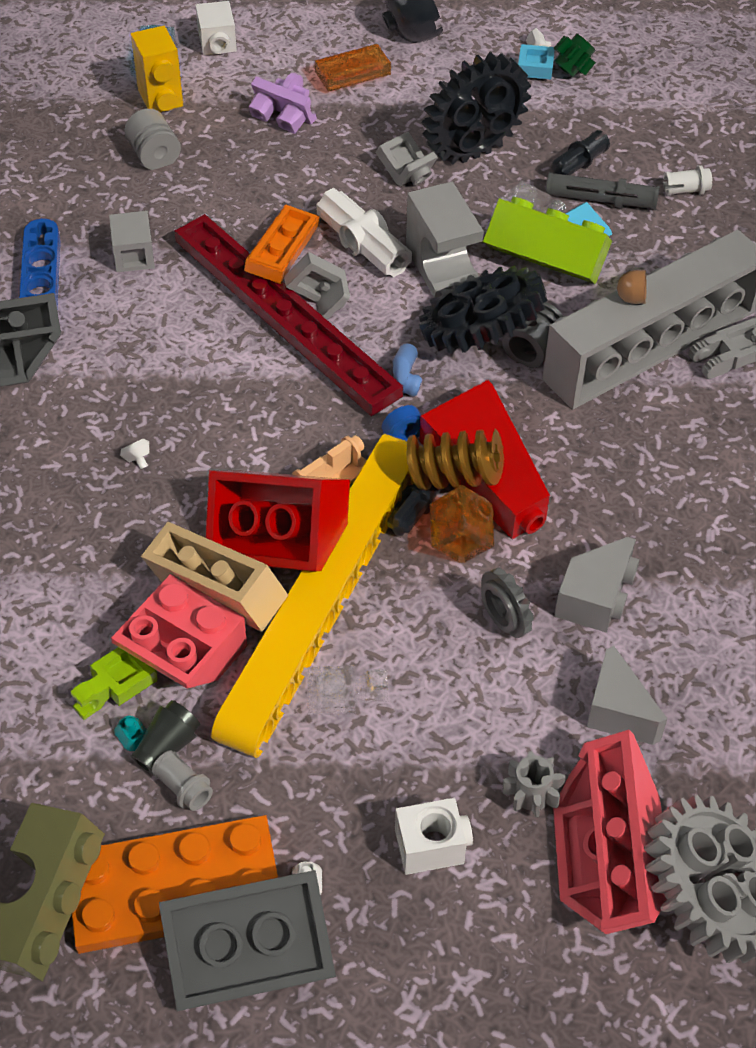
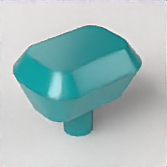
[114,716,147,751]

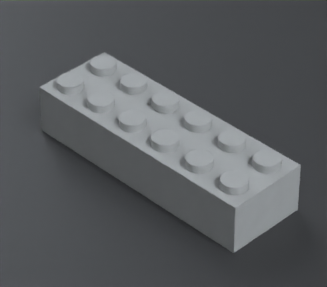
[542,229,756,410]

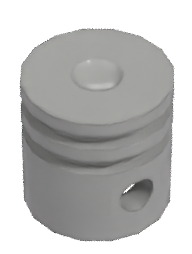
[124,109,181,170]

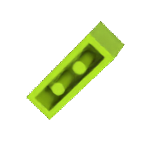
[483,196,612,284]

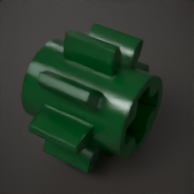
[553,33,596,78]

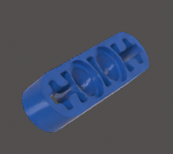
[19,218,61,310]

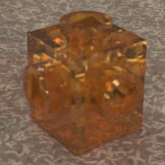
[430,485,494,563]

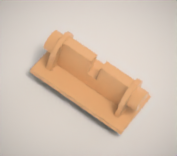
[292,435,367,484]

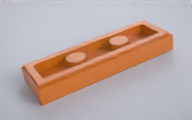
[244,205,320,284]

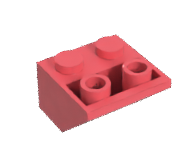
[111,574,247,689]

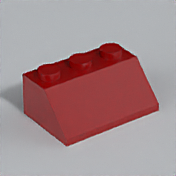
[206,470,350,572]

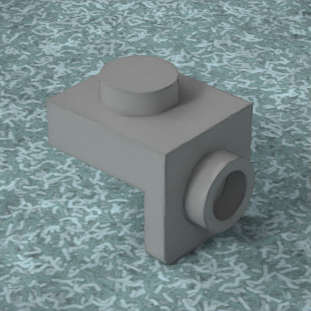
[375,132,438,187]
[284,252,350,319]

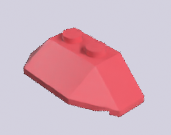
[553,730,667,934]

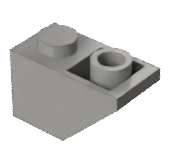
[554,537,640,633]

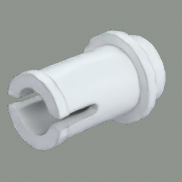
[663,165,712,196]

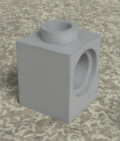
[109,211,155,272]

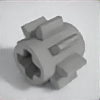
[503,751,565,817]

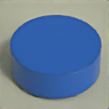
[382,405,421,441]

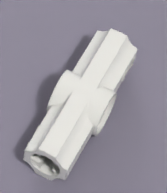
[316,188,412,277]

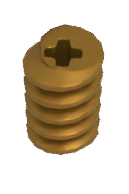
[406,429,504,490]

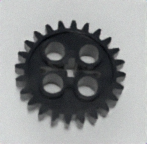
[421,52,531,165]
[419,266,548,353]

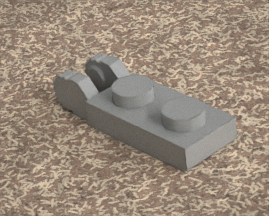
[688,317,756,379]

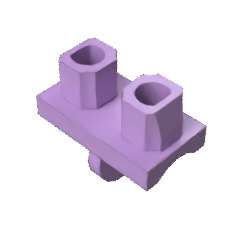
[248,73,317,134]

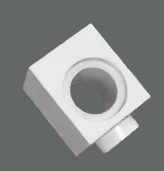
[195,1,237,55]
[395,798,473,875]

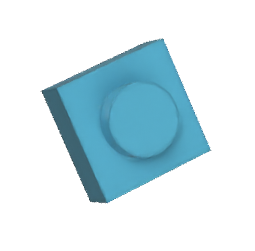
[518,44,555,80]

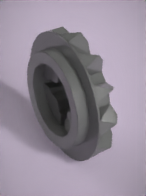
[481,567,534,638]

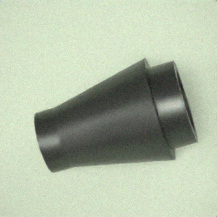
[131,700,200,774]

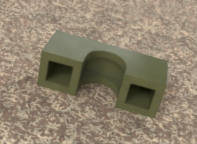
[0,803,105,982]

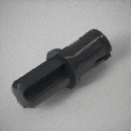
[551,130,610,175]
[387,483,442,536]

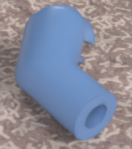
[392,343,422,397]

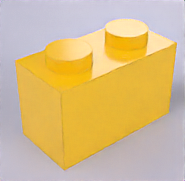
[130,25,183,112]

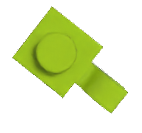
[71,647,157,720]

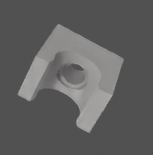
[406,181,484,298]

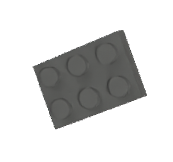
[159,870,336,1011]

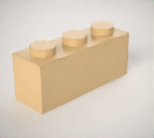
[141,522,288,632]

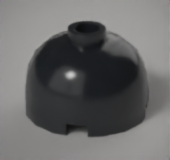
[382,0,443,42]

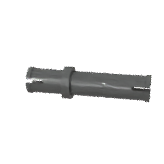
[546,172,660,210]

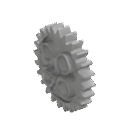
[644,795,756,963]

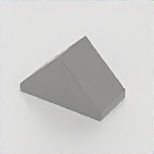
[587,646,667,745]

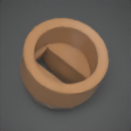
[617,270,647,304]

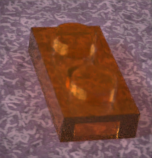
[314,44,391,92]

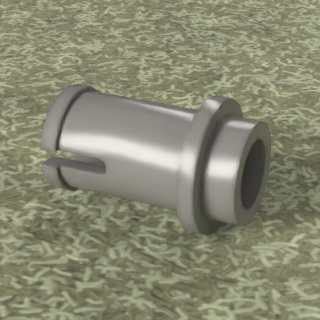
[152,750,213,811]

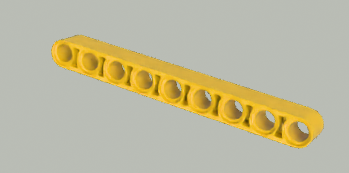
[211,434,422,758]

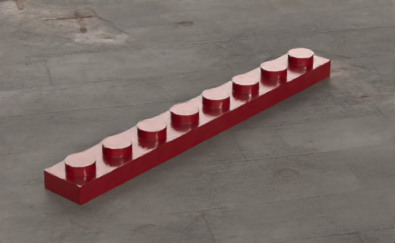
[174,214,403,417]

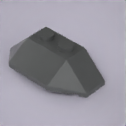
[0,293,62,387]

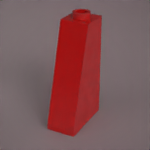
[419,380,550,539]

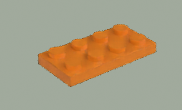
[72,815,278,954]

